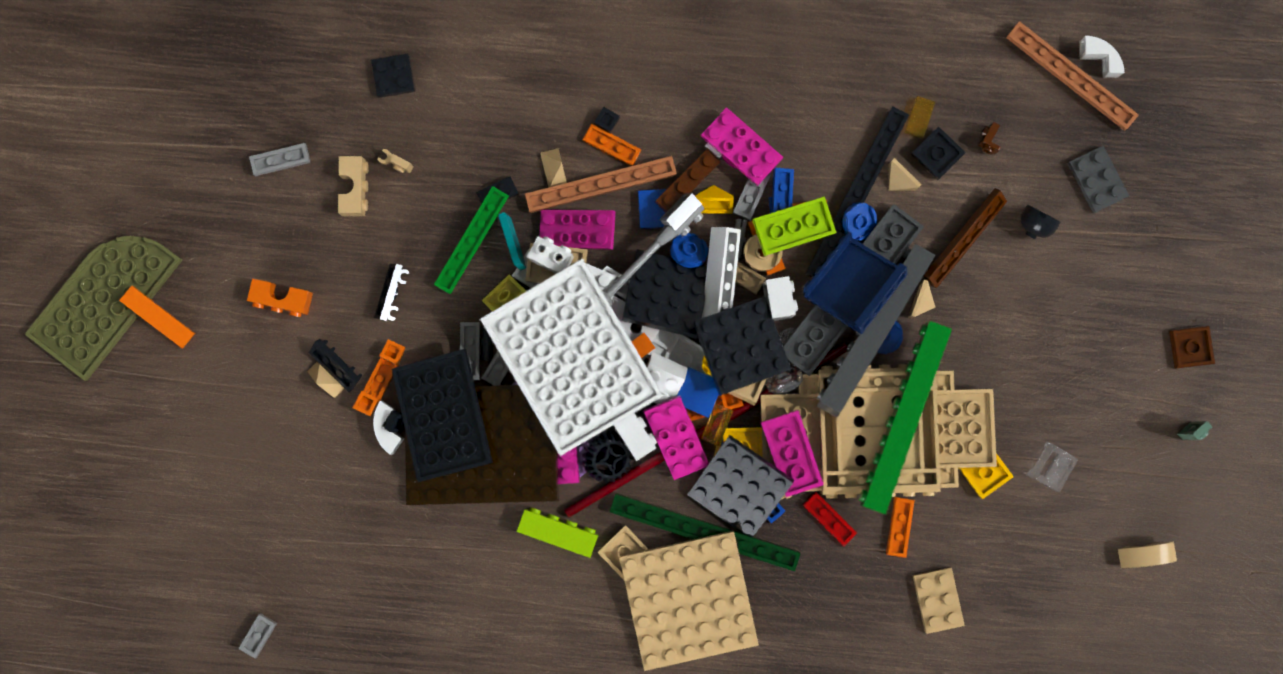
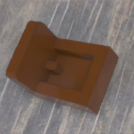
[978,122,1001,154]

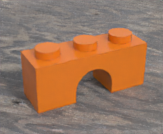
[247,278,313,317]

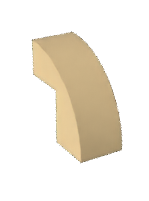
[1118,542,1177,568]

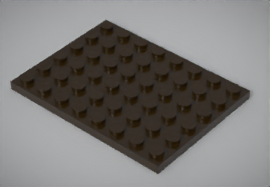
[405,385,559,505]

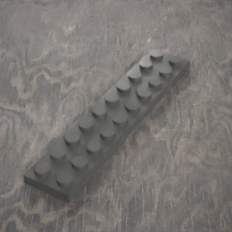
[783,204,924,376]

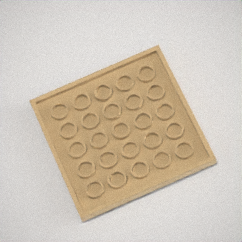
[619,531,759,671]

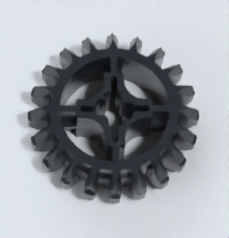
[582,430,634,483]

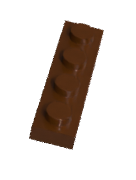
[655,149,721,213]

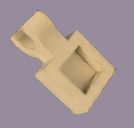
[377,149,413,173]

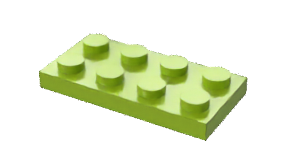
[752,196,836,256]

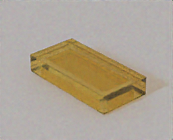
[905,96,935,139]
[701,403,733,446]

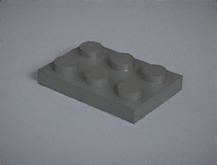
[1067,146,1129,214]

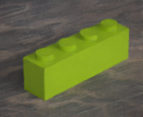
[517,507,599,558]

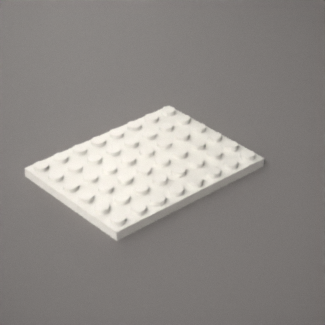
[480,259,663,456]

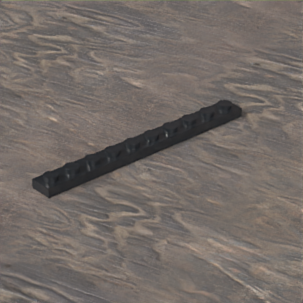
[805,106,909,277]

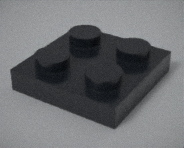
[371,53,415,98]
[911,126,966,180]

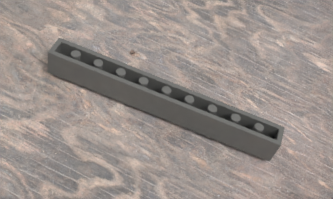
[816,244,935,418]

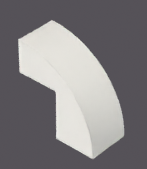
[1079,36,1125,78]
[373,401,405,455]

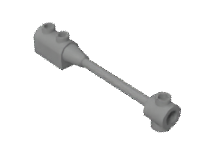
[603,193,704,306]

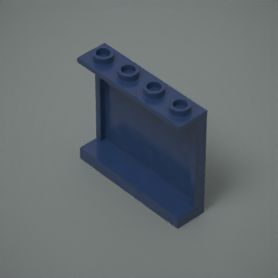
[803,232,908,334]

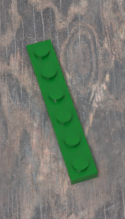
[434,186,509,294]

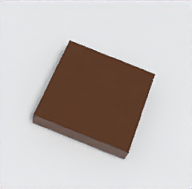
[1169,326,1215,369]

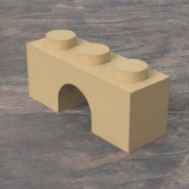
[338,156,369,216]

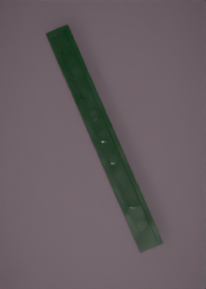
[610,493,801,572]

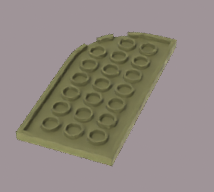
[25,236,183,381]

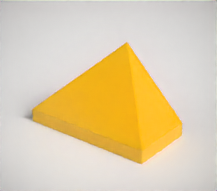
[695,185,734,214]

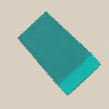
[498,212,527,270]

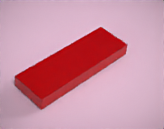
[802,491,857,547]

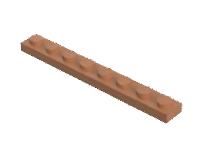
[1006,21,1139,131]
[525,156,677,213]

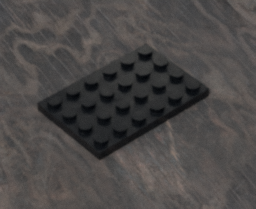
[391,349,493,482]

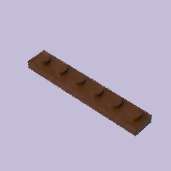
[924,188,1007,288]

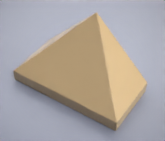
[540,148,567,187]
[888,158,922,191]
[908,280,935,318]
[307,362,345,398]

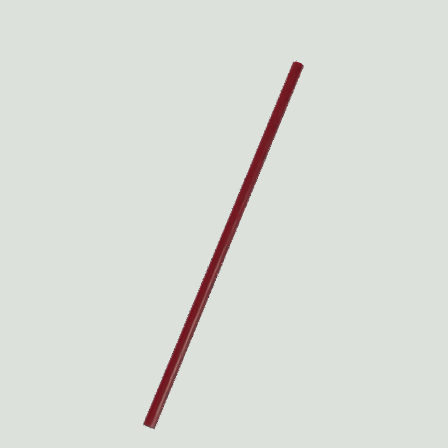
[564,343,847,518]

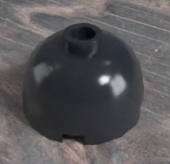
[1020,204,1061,239]

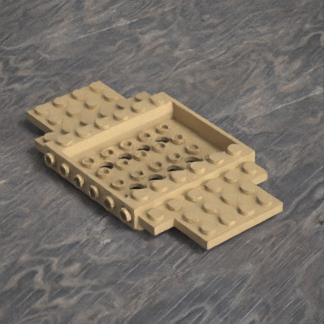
[760,364,997,499]

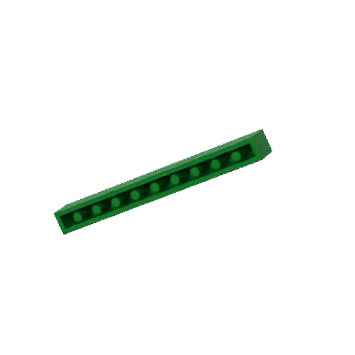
[859,321,952,515]

